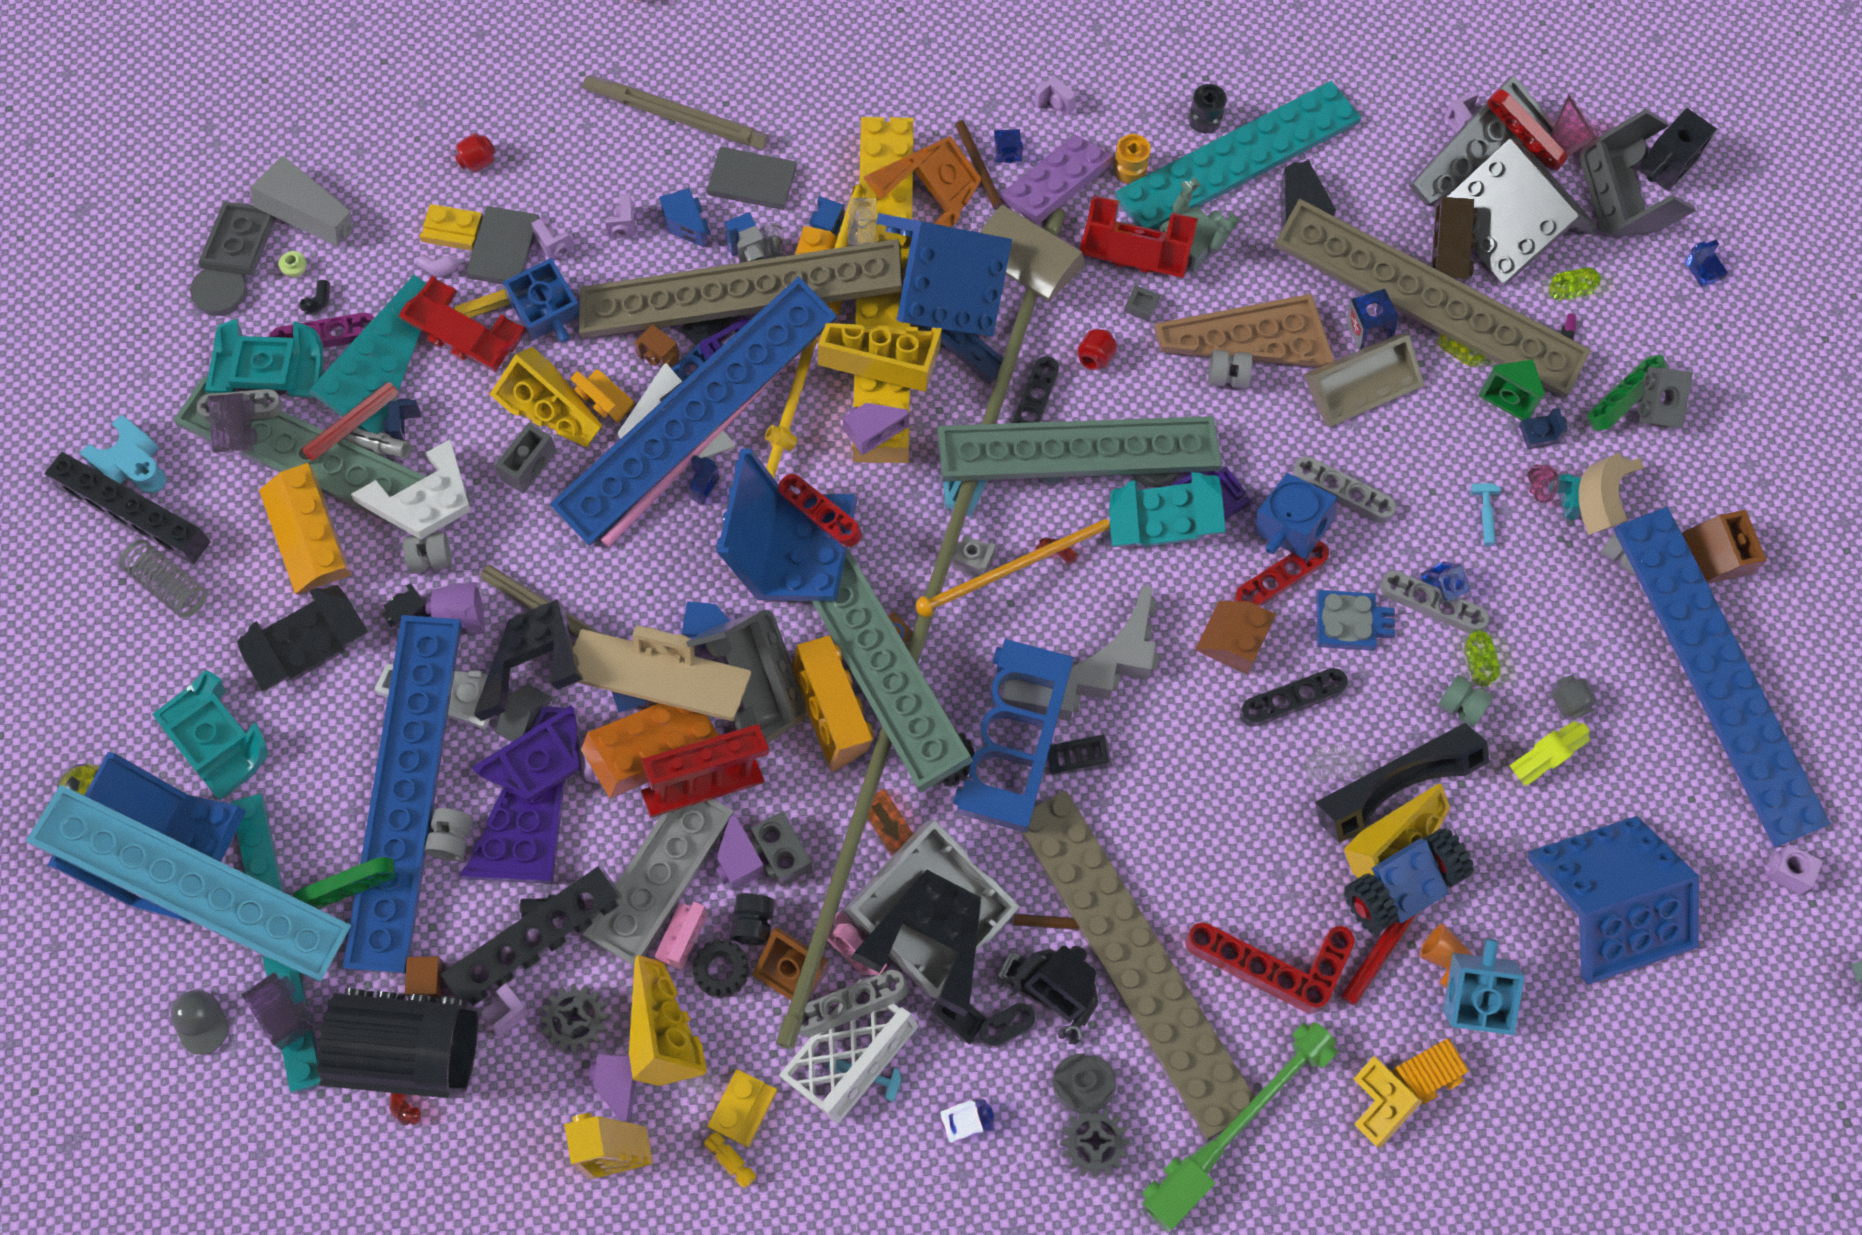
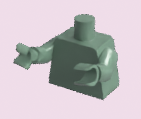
[1160,177,1239,273]

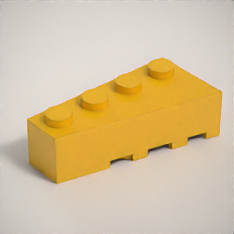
[818,323,942,392]
[564,1113,653,1180]

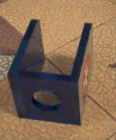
[1346,288,1399,350]

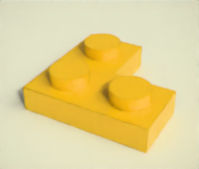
[1353,1056,1423,1148]

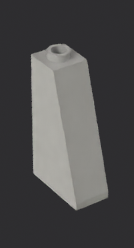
[251,156,353,246]

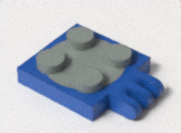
[1316,590,1395,651]

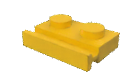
[419,204,483,251]
[707,1069,778,1149]

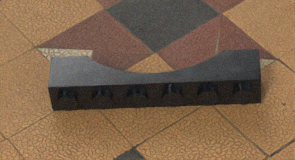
[1315,723,1490,843]

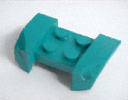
[205,318,323,398]
[1109,472,1226,547]
[152,670,268,801]

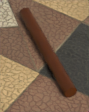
[955,120,1003,210]
[1013,913,1080,930]

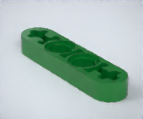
[1587,355,1669,431]
[292,857,396,909]

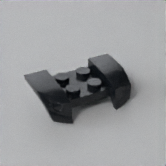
[237,585,368,692]

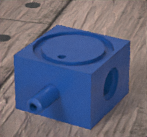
[503,258,579,343]
[1256,473,1337,559]

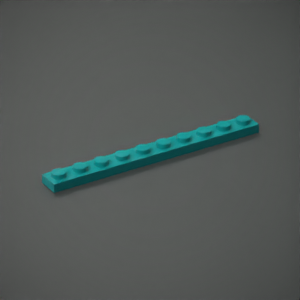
[231,793,320,1094]

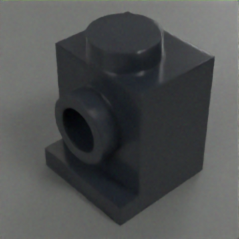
[381,583,431,629]

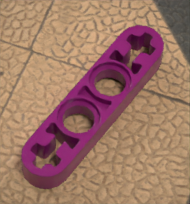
[269,313,375,348]

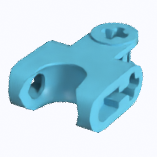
[80,415,167,494]

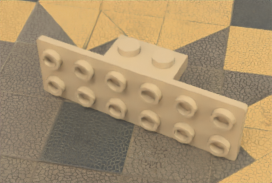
[573,625,751,721]

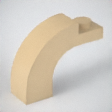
[1579,452,1644,535]

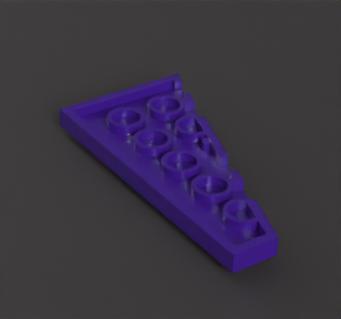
[460,706,566,884]

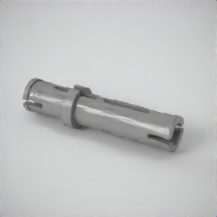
[343,428,411,459]

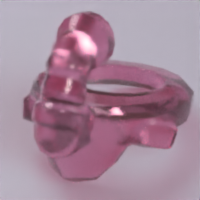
[1527,464,1559,503]

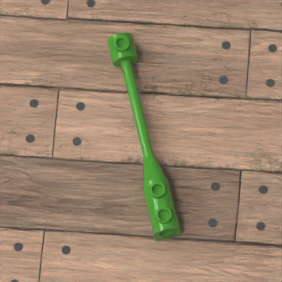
[1141,1022,1339,1233]

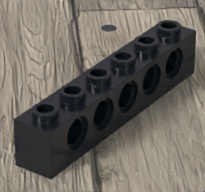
[44,452,211,565]
[441,866,623,1006]

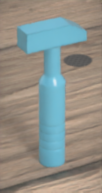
[1471,483,1501,547]
[828,1060,901,1101]

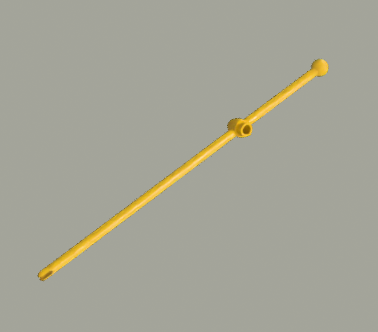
[765,184,864,478]

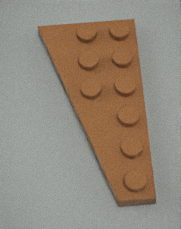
[1154,294,1334,367]

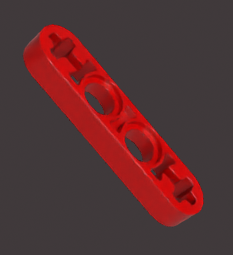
[1487,89,1568,170]
[778,474,862,547]
[1234,541,1329,607]

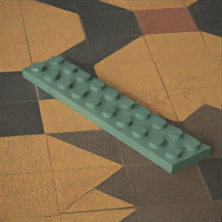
[173,376,427,525]
[937,416,1222,482]
[812,549,973,793]

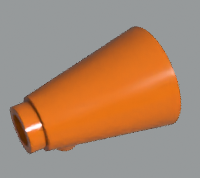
[1419,923,1473,989]

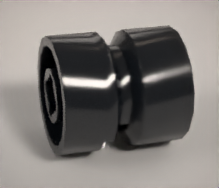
[1188,84,1227,134]
[730,893,775,946]

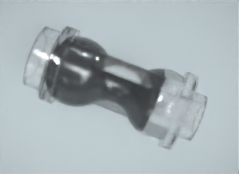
[759,223,786,259]

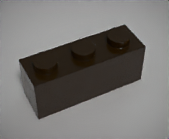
[1431,197,1478,284]

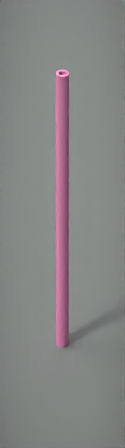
[601,368,784,547]

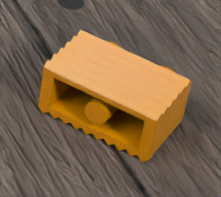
[1391,1037,1470,1106]

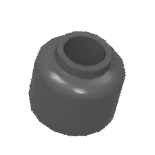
[1552,674,1597,720]

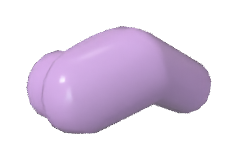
[417,254,459,277]

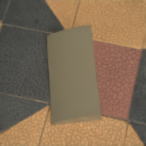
[980,205,1085,302]
[1304,334,1425,427]

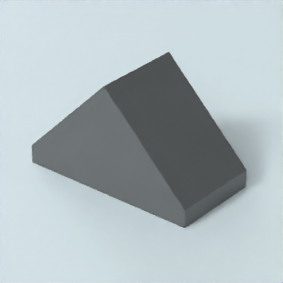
[495,683,553,742]

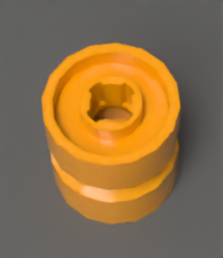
[1113,134,1151,184]

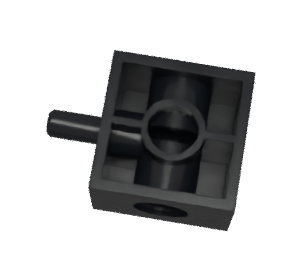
[1639,108,1718,192]

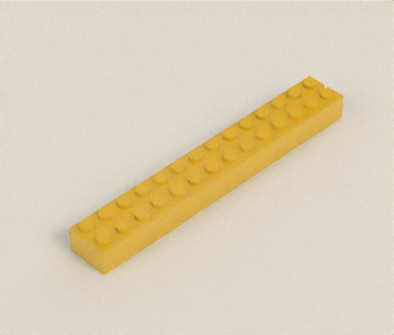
[852,117,914,463]

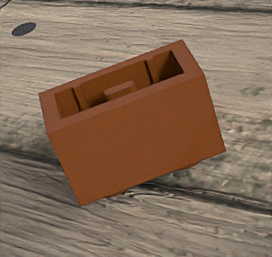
[1682,510,1767,584]

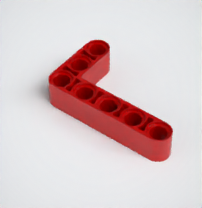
[1185,922,1355,1014]

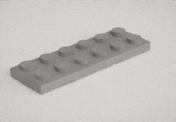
[583,799,735,967]

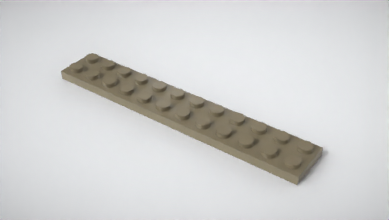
[1273,199,1591,398]
[579,239,903,339]
[1020,790,1255,1140]

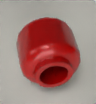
[455,133,496,173]
[1077,329,1117,370]

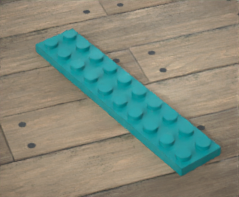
[1115,80,1361,230]

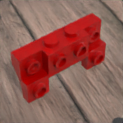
[1080,195,1198,278]
[398,276,527,373]

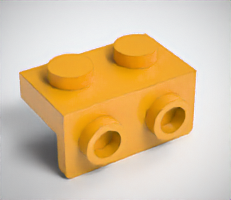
[570,369,635,424]

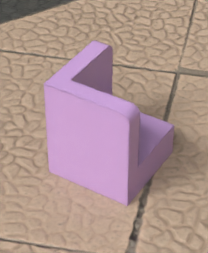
[1444,91,1479,133]
[482,983,530,1037]

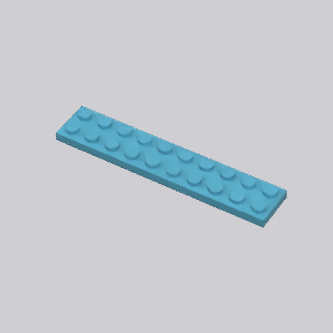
[26,784,351,982]

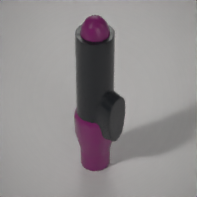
[1561,313,1576,341]

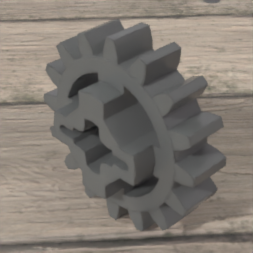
[540,984,610,1054]
[1060,1109,1130,1179]

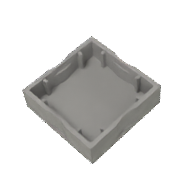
[842,820,1020,998]

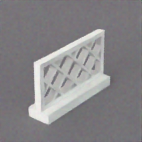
[779,979,919,1125]

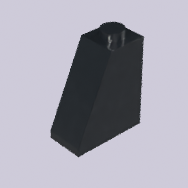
[1280,160,1336,231]

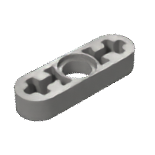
[196,389,283,423]

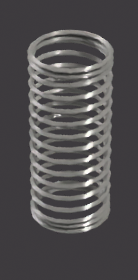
[119,539,207,618]

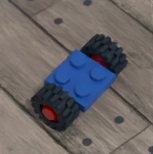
[1344,828,1474,934]

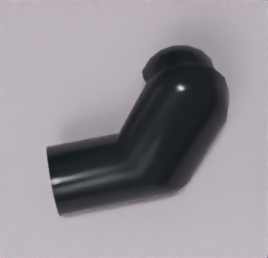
[299,280,330,315]

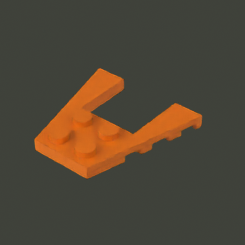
[863,136,982,227]

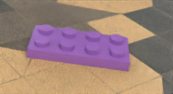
[1000,134,1113,224]

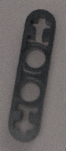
[1012,356,1059,423]
[1240,668,1348,727]

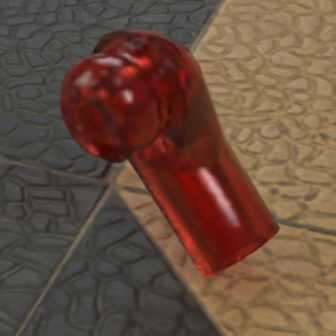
[1035,537,1079,565]
[389,1093,421,1126]

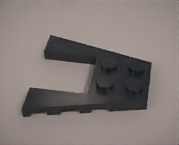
[474,599,583,721]
[851,870,981,1016]

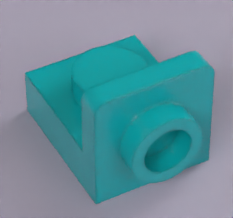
[1549,474,1582,520]

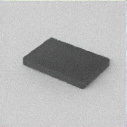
[707,147,797,210]
[198,201,276,275]
[465,206,540,284]

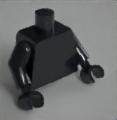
[999,945,1098,1044]

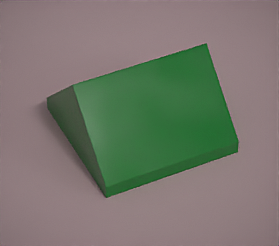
[1478,359,1545,421]

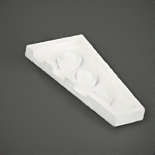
[374,664,490,730]

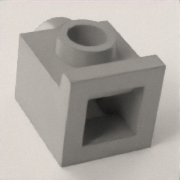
[953,535,996,577]

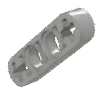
[1293,456,1396,523]
[1380,571,1489,635]
[799,970,908,1037]

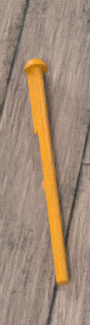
[916,518,1110,617]

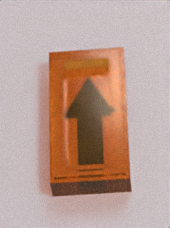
[867,789,913,855]

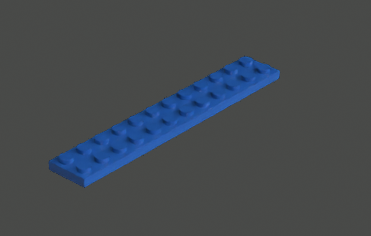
[550,276,837,547]
[1613,506,1831,848]
[343,615,462,974]

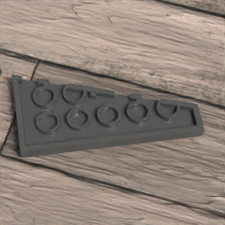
[1409,75,1562,204]

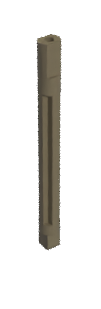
[583,75,769,150]

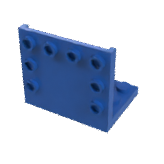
[876,213,1012,337]
[717,448,857,601]
[47,752,246,924]
[1528,816,1699,985]

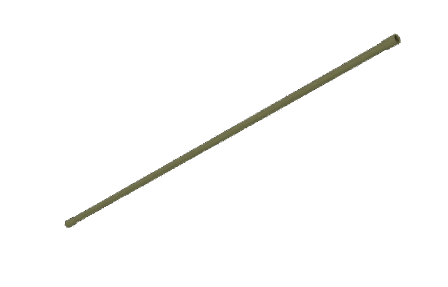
[776,208,1066,1050]

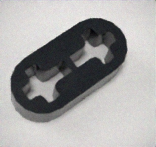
[980,1003,1035,1049]

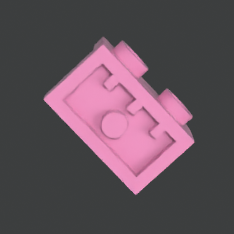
[655,901,708,970]
[828,912,887,975]

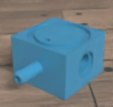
[1443,939,1525,1035]

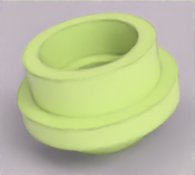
[278,251,307,278]

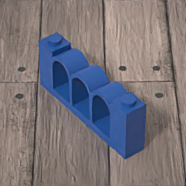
[953,639,1074,833]

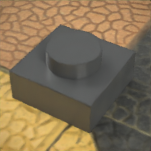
[1124,285,1160,322]

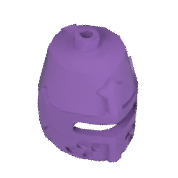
[426,582,485,634]

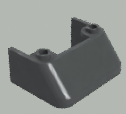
[1579,109,1696,237]
[686,610,806,744]

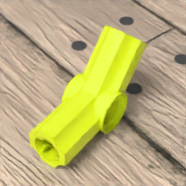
[1509,720,1591,786]

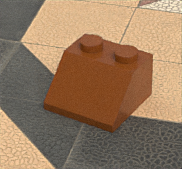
[1195,601,1276,675]

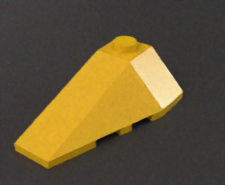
[489,347,602,447]
[1344,784,1450,878]
[629,955,707,1086]

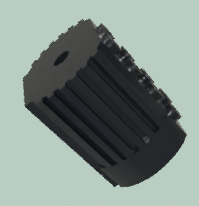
[317,988,479,1098]

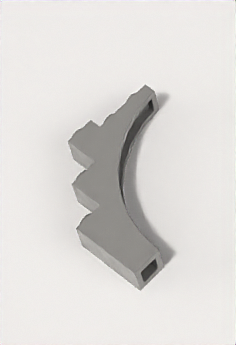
[1002,586,1159,721]

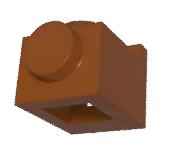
[634,324,680,368]

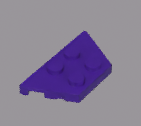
[472,705,581,803]

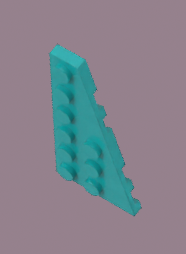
[310,274,427,434]

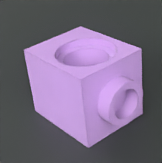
[1767,844,1823,895]

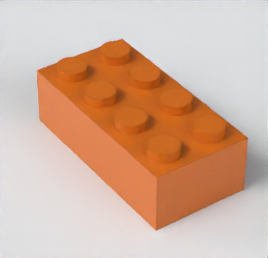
[581,703,719,799]

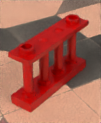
[641,724,769,818]

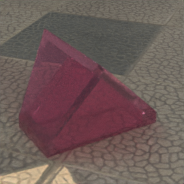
[1551,94,1600,156]

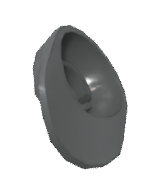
[170,990,228,1055]

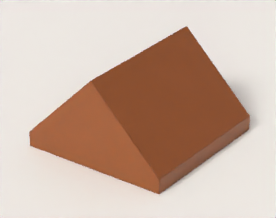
[752,926,830,1003]

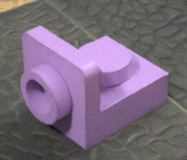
[1034,76,1076,116]
[605,193,636,238]
[531,218,574,260]

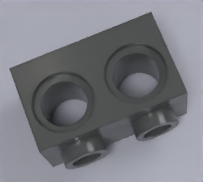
[749,811,813,887]

